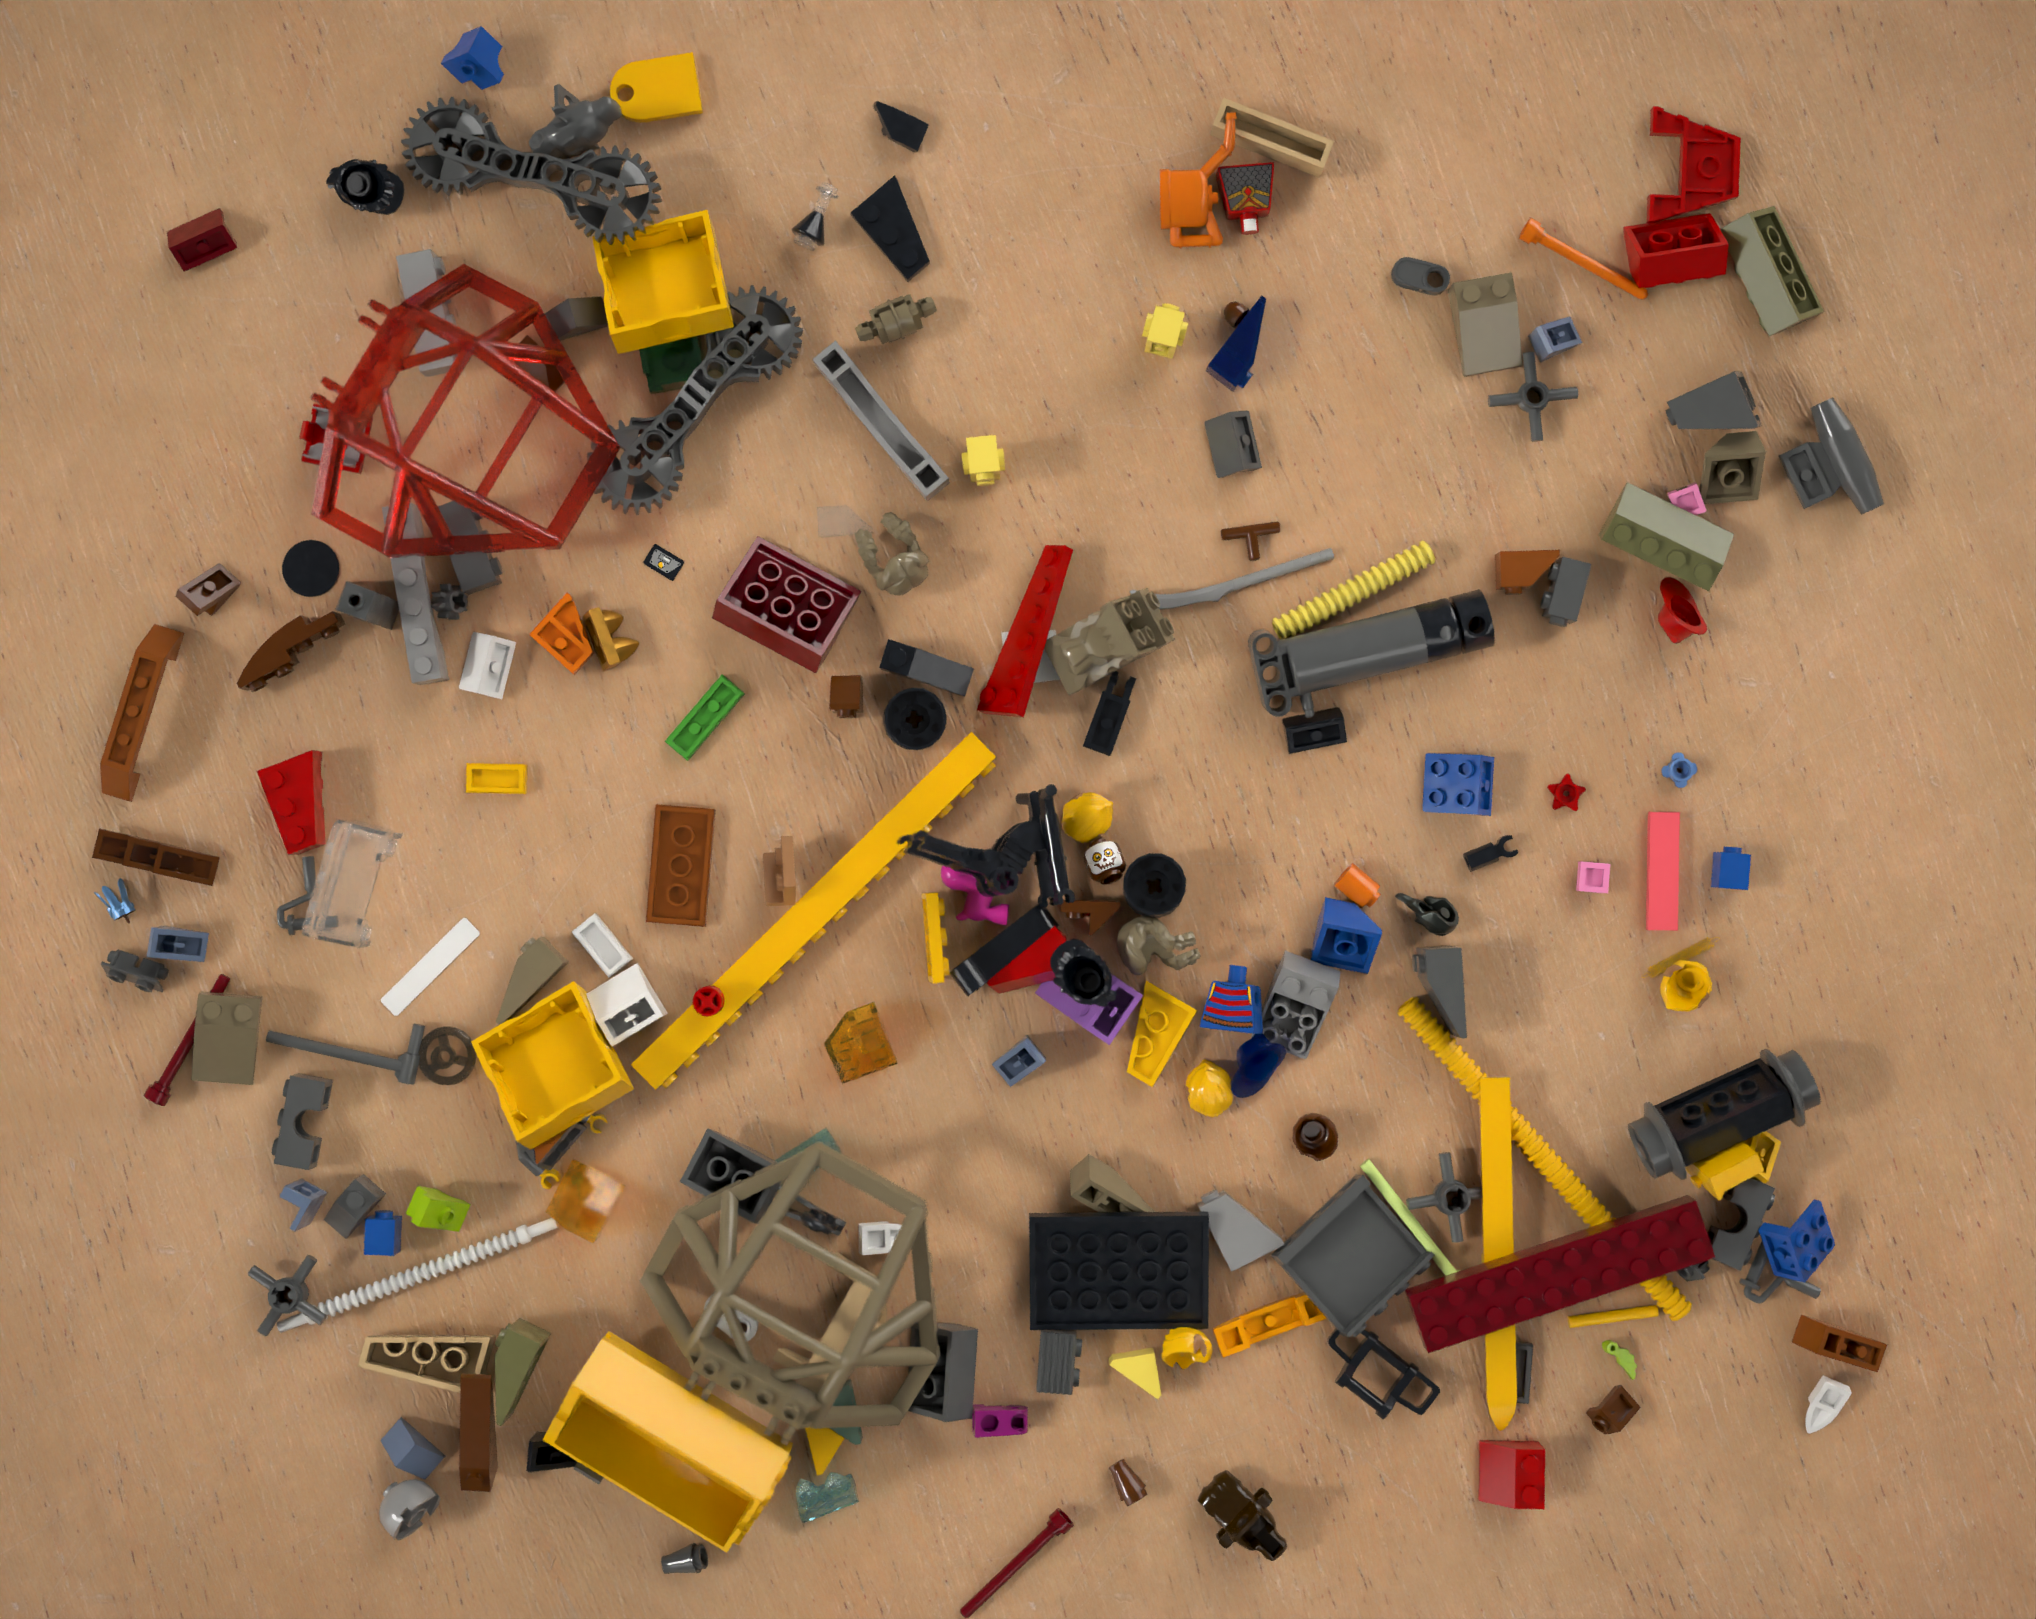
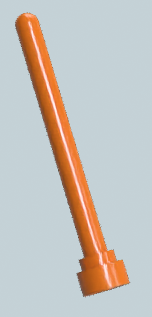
[1519,217,1648,300]

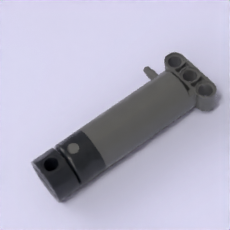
[1248,589,1495,718]

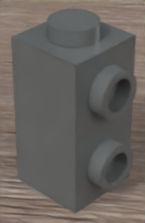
[1540,557,1592,627]

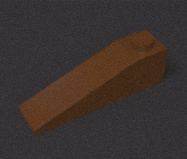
[459,1373,498,1492]

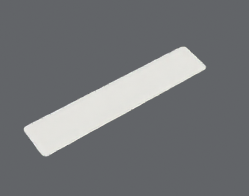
[381,918,480,1016]

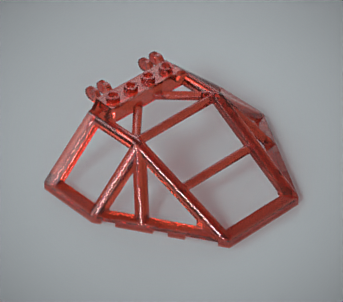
[310,264,621,558]

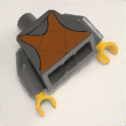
[516,1114,608,1189]

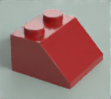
[1478,1440,1545,1510]

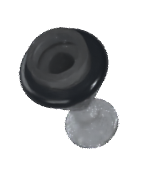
[792,182,838,251]

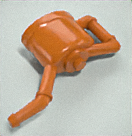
[1160,112,1237,249]

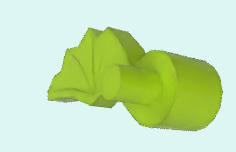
[1602,1340,1637,1380]

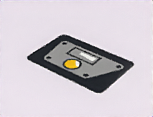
[643,544,684,581]

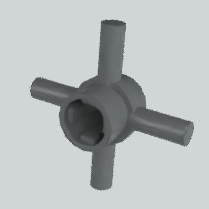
[1406,1152,1482,1243]
[248,1255,327,1336]

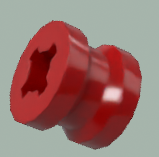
[692,986,725,1017]

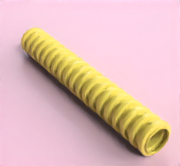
[1272,540,1435,640]

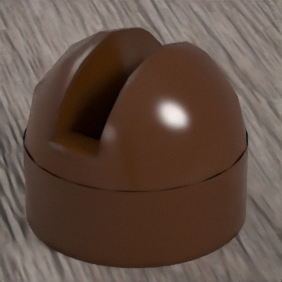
[1224,301,1249,328]

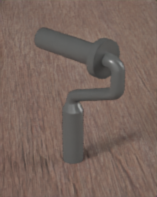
[277,856,338,935]
[1739,1241,1821,1304]

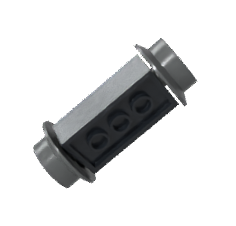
[1628,1049,1821,1180]

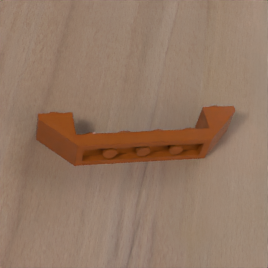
[100,624,184,802]

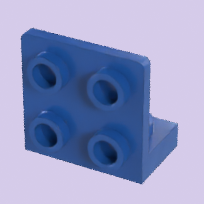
[1422,753,1494,816]
[1758,1199,1835,1283]

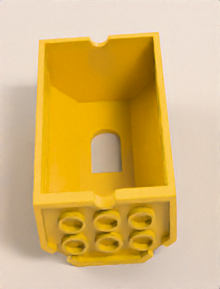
[543,1331,793,1553]

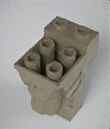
[1044,588,1175,695]

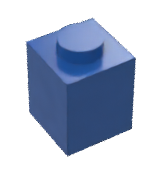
[1711,847,1751,890]
[364,1210,402,1256]

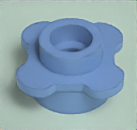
[1661,753,1697,788]

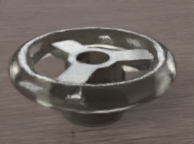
[418,1026,476,1085]

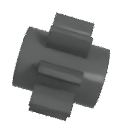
[431,584,468,620]

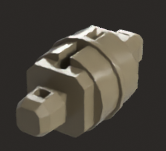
[855,294,937,344]

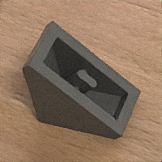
[545,296,608,342]

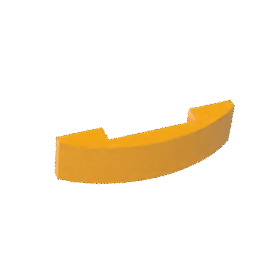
[1212,1292,1327,1358]

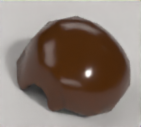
[1292,1113,1338,1161]

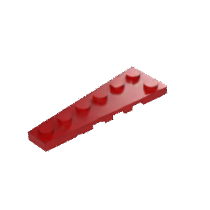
[977,545,1073,718]

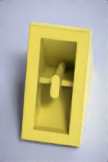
[1108,1348,1161,1399]

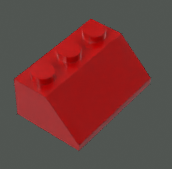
[1623,213,1729,288]

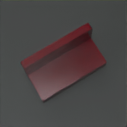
[167,208,237,272]

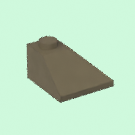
[1699,431,1766,504]

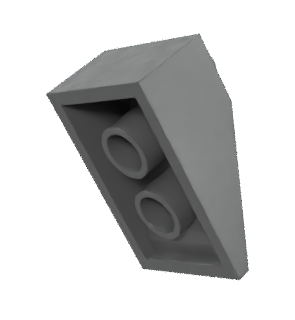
[1412,946,1467,1038]

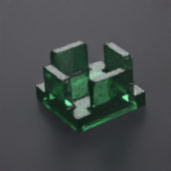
[639,335,704,394]

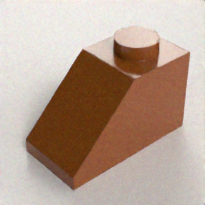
[1495,550,1560,595]

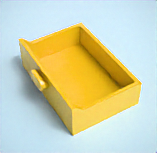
[1686,1141,1764,1201]

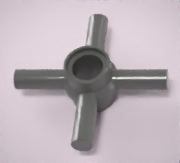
[1488,352,1578,442]

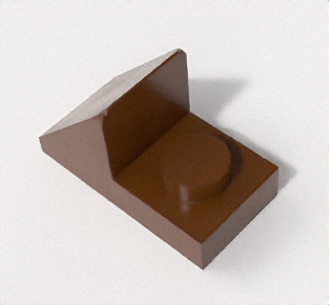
[175,563,241,616]
[1060,900,1120,937]

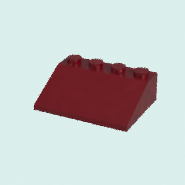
[712,536,861,673]

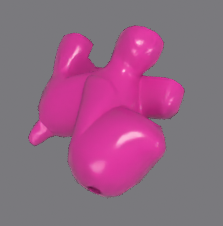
[941,866,1009,925]

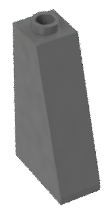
[335,581,399,630]

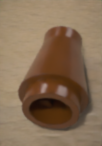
[1109,1459,1147,1506]

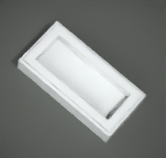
[572,913,633,978]

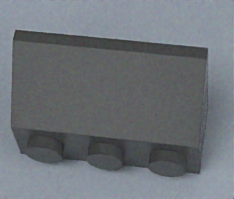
[908,1322,978,1422]

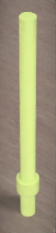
[1360,1159,1460,1276]

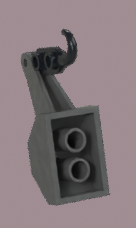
[680,1128,846,1236]

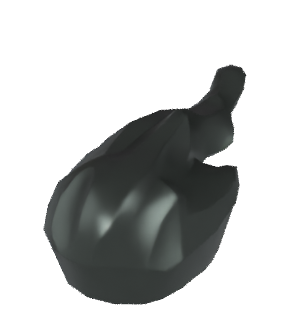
[1395,893,1459,936]

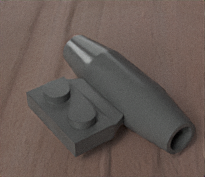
[1778,397,1884,515]

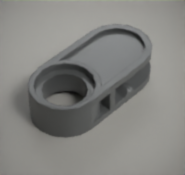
[1391,257,1450,295]

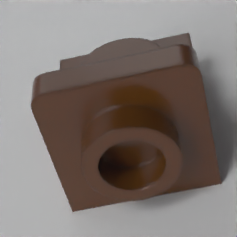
[1586,1385,1641,1434]

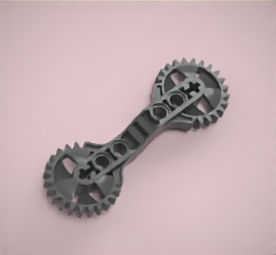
[401,97,662,245]
[586,285,803,515]

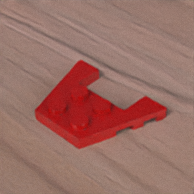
[1646,106,1741,223]

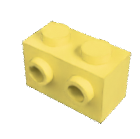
[1142,303,1188,359]
[962,435,1005,486]

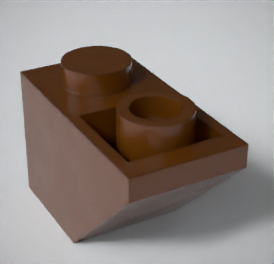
[829,675,863,718]

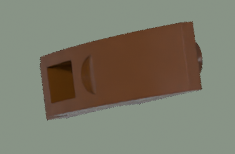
[237,611,346,692]

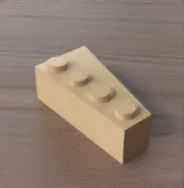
[357,1335,496,1393]

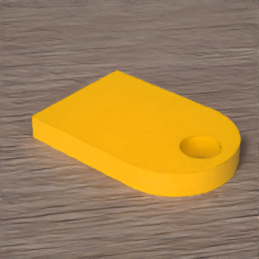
[610,52,703,123]

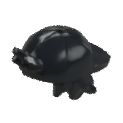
[326,159,404,215]
[1050,938,1117,1007]

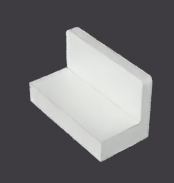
[459,632,516,699]

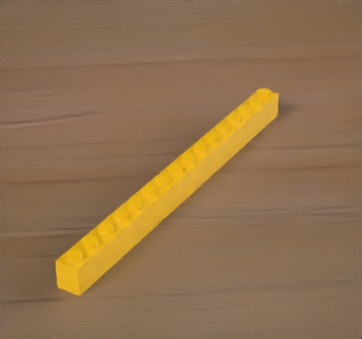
[631,731,997,1090]

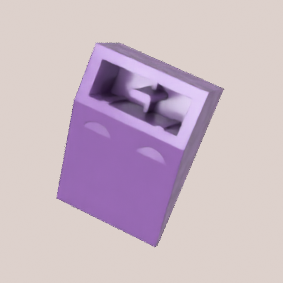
[1035,974,1143,1045]

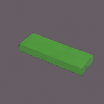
[664,675,745,761]

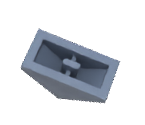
[1528,316,1582,363]
[147,926,209,962]
[992,1035,1046,1087]
[381,1417,445,1480]

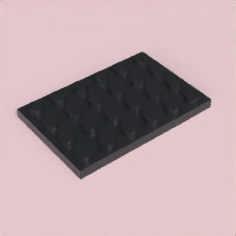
[1029,1212,1209,1330]

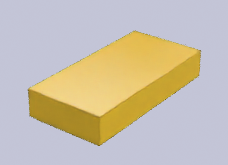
[466,763,527,794]

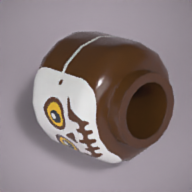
[1083,839,1126,885]

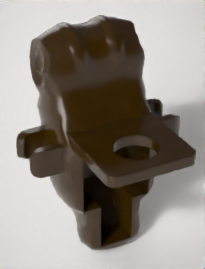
[1197,1470,1287,1561]

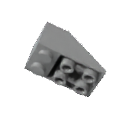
[1251,950,1341,1060]

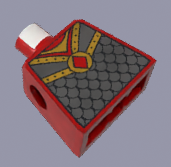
[1216,162,1274,235]

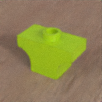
[406,1186,471,1232]

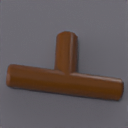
[1221,521,1281,561]

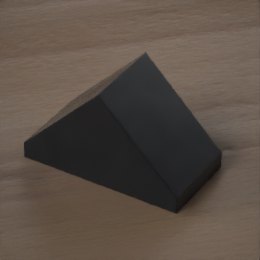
[526,1432,578,1472]

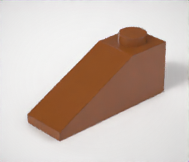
[1792,1314,1887,1372]

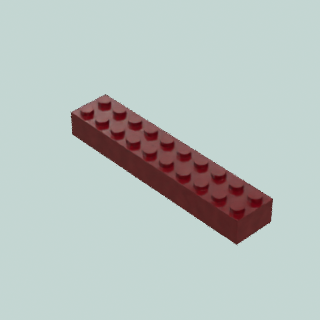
[1405,1195,1716,1353]

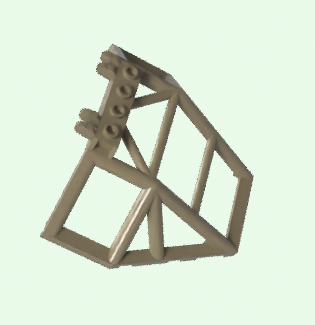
[640,1141,940,1445]

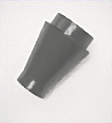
[661,1543,708,1574]

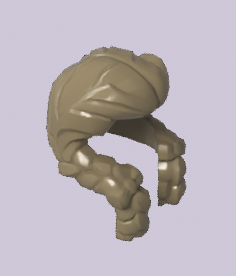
[855,512,929,596]
[1117,916,1201,975]

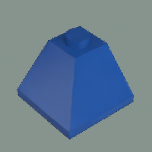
[1310,897,1382,974]

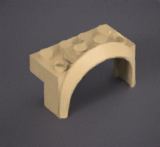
[773,1252,887,1394]

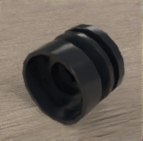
[883,688,947,750]
[1123,853,1186,918]

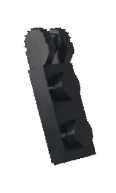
[1083,671,1136,756]

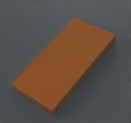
[646,804,716,927]

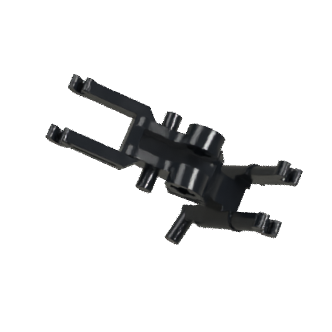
[897,784,1075,908]

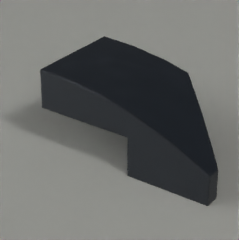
[873,101,929,152]

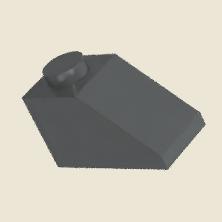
[324,1175,386,1239]

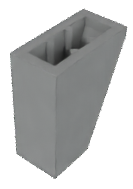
[1197,1190,1285,1272]

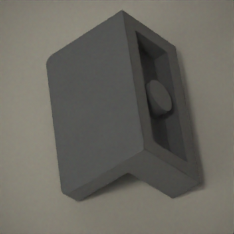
[1204,411,1262,478]

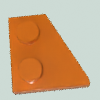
[529,593,594,675]

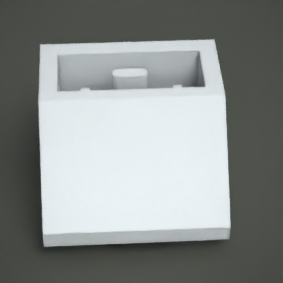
[586,963,668,1046]

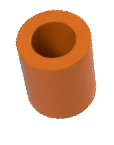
[1334,863,1381,908]

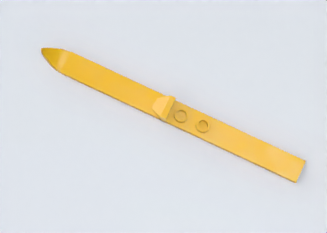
[1479,1077,1517,1431]

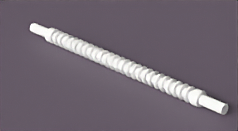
[277,1217,559,1333]

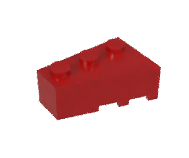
[257,750,325,855]

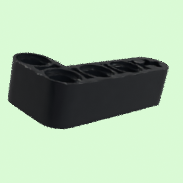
[949,904,1059,997]

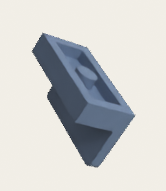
[279,1179,328,1232]

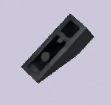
[879,639,974,697]

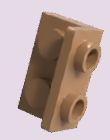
[763,836,796,906]

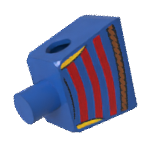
[1200,965,1263,1035]

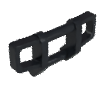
[1327,1328,1440,1419]

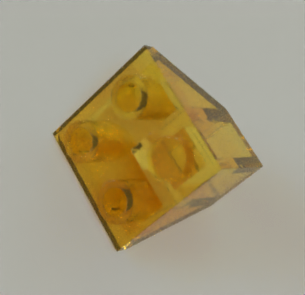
[824,1002,898,1084]
[546,1158,626,1243]

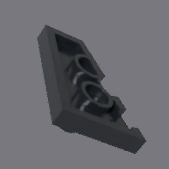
[850,175,930,282]

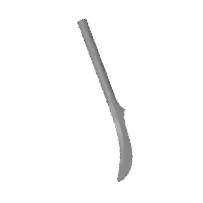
[1130,548,1334,609]

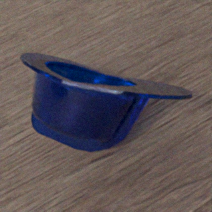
[1231,1034,1286,1098]

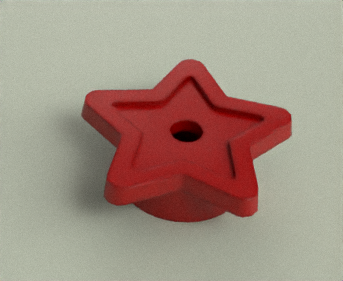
[1547,774,1586,811]

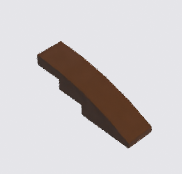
[92,828,220,886]

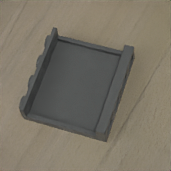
[1271,1175,1435,1337]

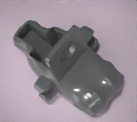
[529,84,622,160]

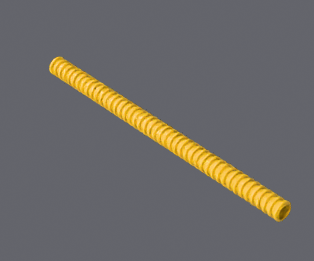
[1397,996,1692,1321]

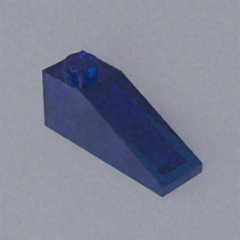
[1206,295,1266,392]

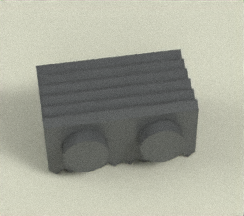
[1036,1330,1082,1395]

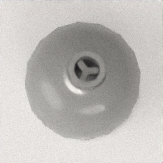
[379,1479,440,1540]

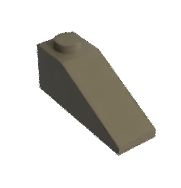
[496,937,568,1025]
[1070,1154,1155,1212]

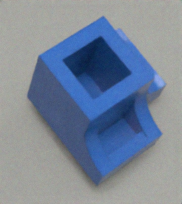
[441,26,504,90]

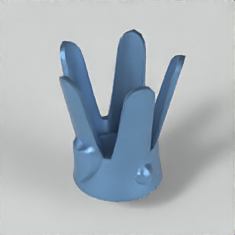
[93,878,136,924]

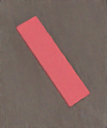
[1646,812,1680,931]

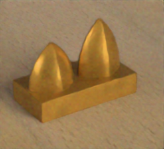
[582,607,640,671]

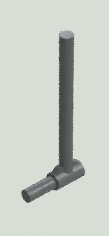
[266,1024,425,1085]

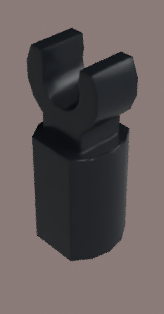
[1463,835,1518,872]

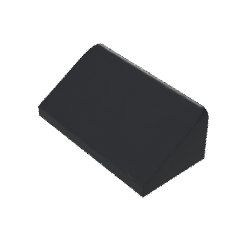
[1282,707,1347,754]

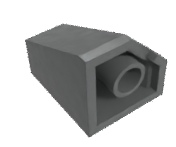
[1666,371,1762,429]

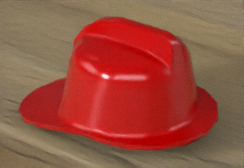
[1658,577,1707,644]

